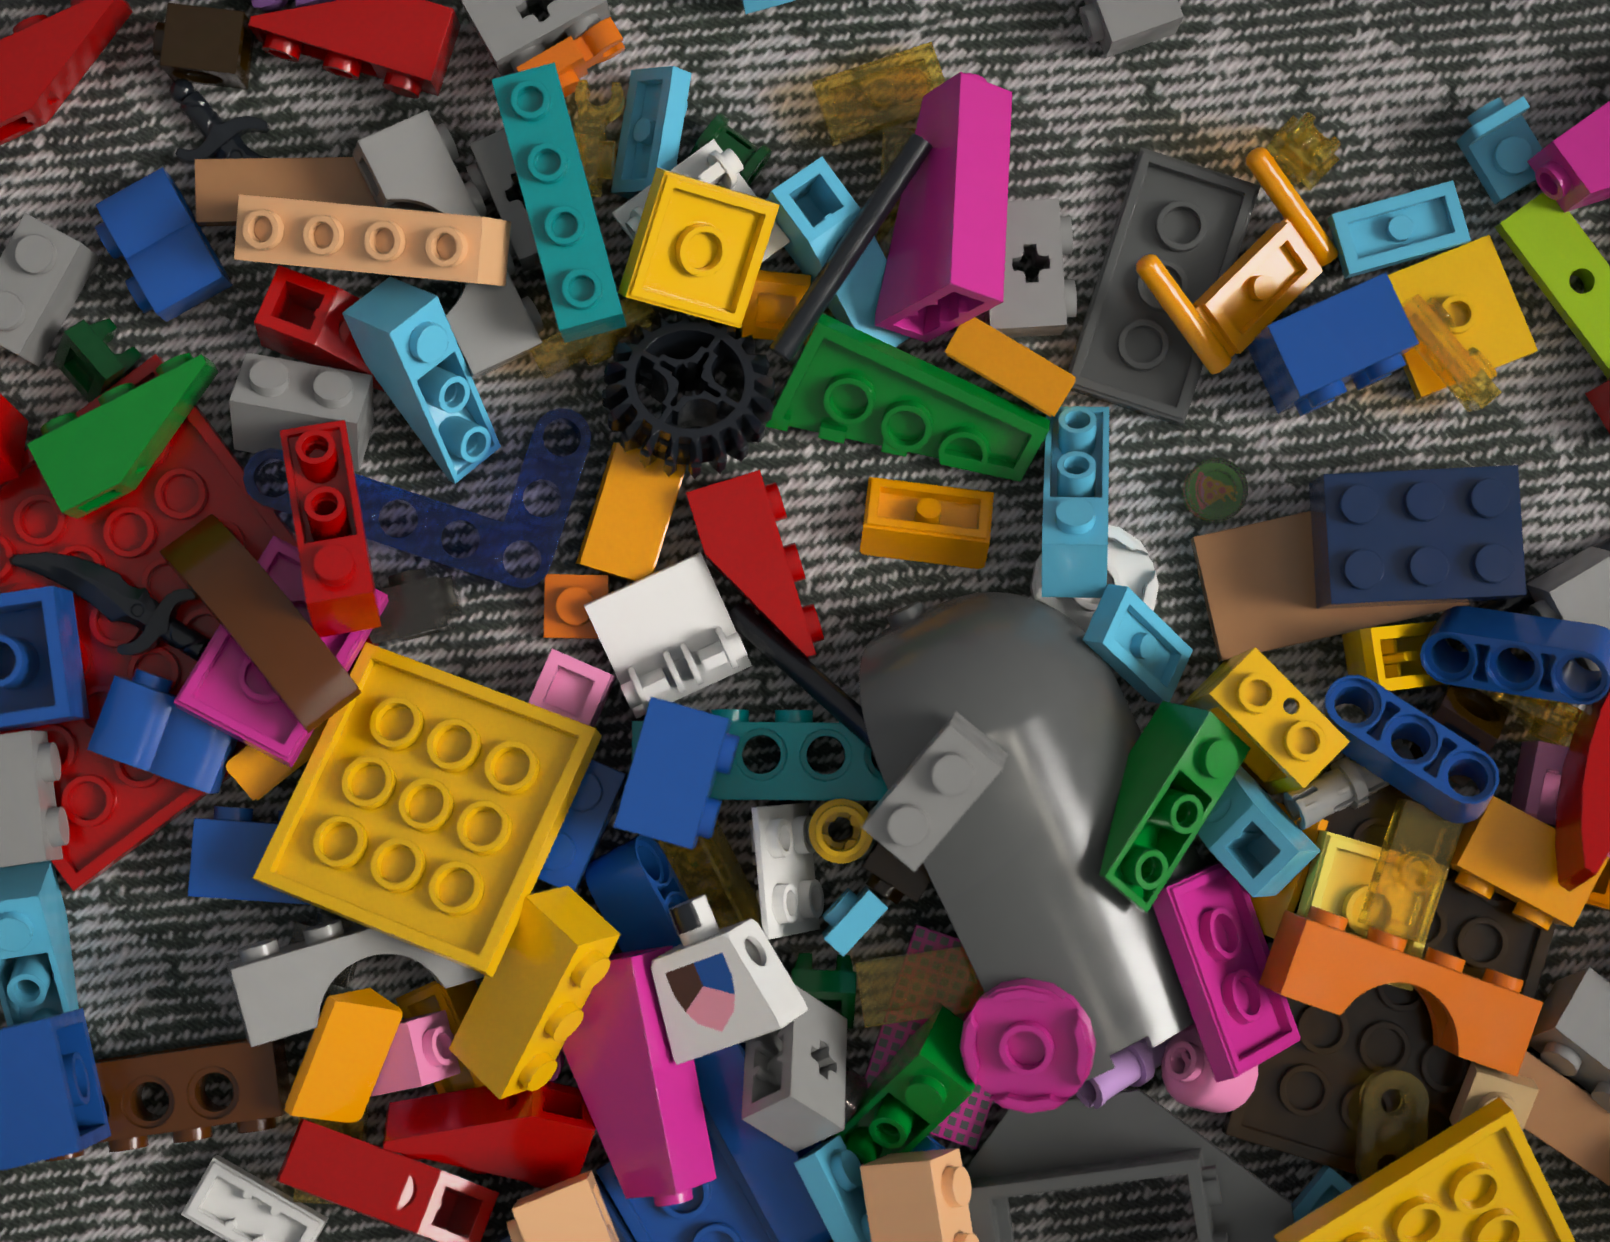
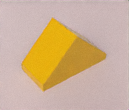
[1342,621,1444,692]

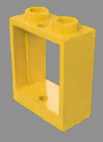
[1181,647,1350,795]

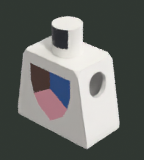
[651,894,808,1065]

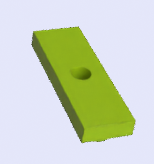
[1494,192,1610,379]

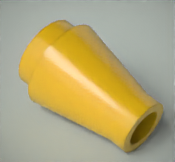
[809,799,873,864]

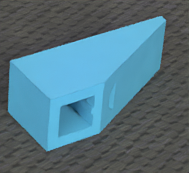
[766,156,911,347]
[342,277,501,484]
[1042,406,1109,598]
[1197,766,1321,898]
[0,861,79,1026]

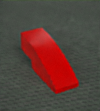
[1555,688,1610,892]

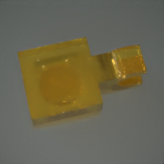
[574,80,625,197]

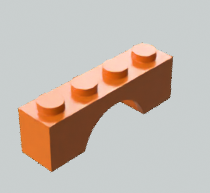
[1259,906,1543,1077]

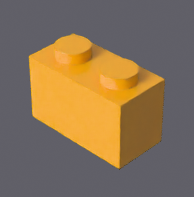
[1442,796,1609,931]

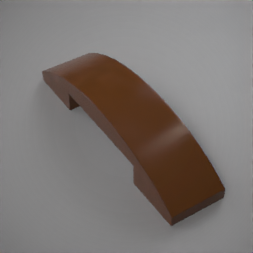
[159,514,361,733]

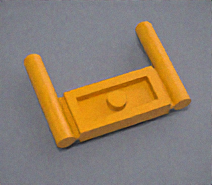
[1136,147,1339,375]

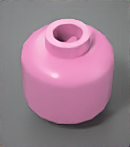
[1161,1024,1258,1114]

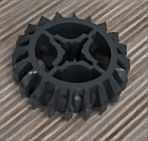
[602,312,775,479]

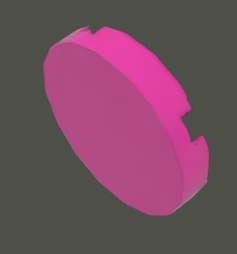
[960,978,1096,1113]

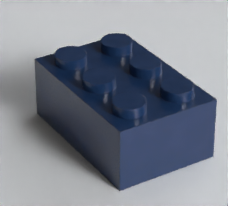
[1309,465,1527,609]

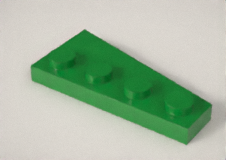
[765,314,1050,482]

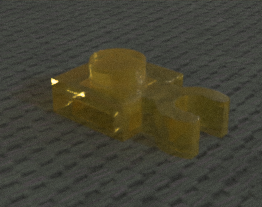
[1266,112,1341,191]

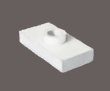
[181,1155,329,1242]

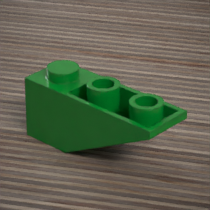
[27,353,219,519]
[1099,701,1251,913]
[824,1005,976,1165]

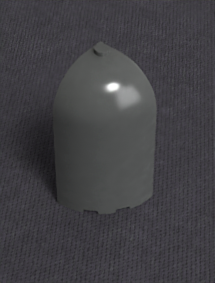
[859,592,1204,1082]

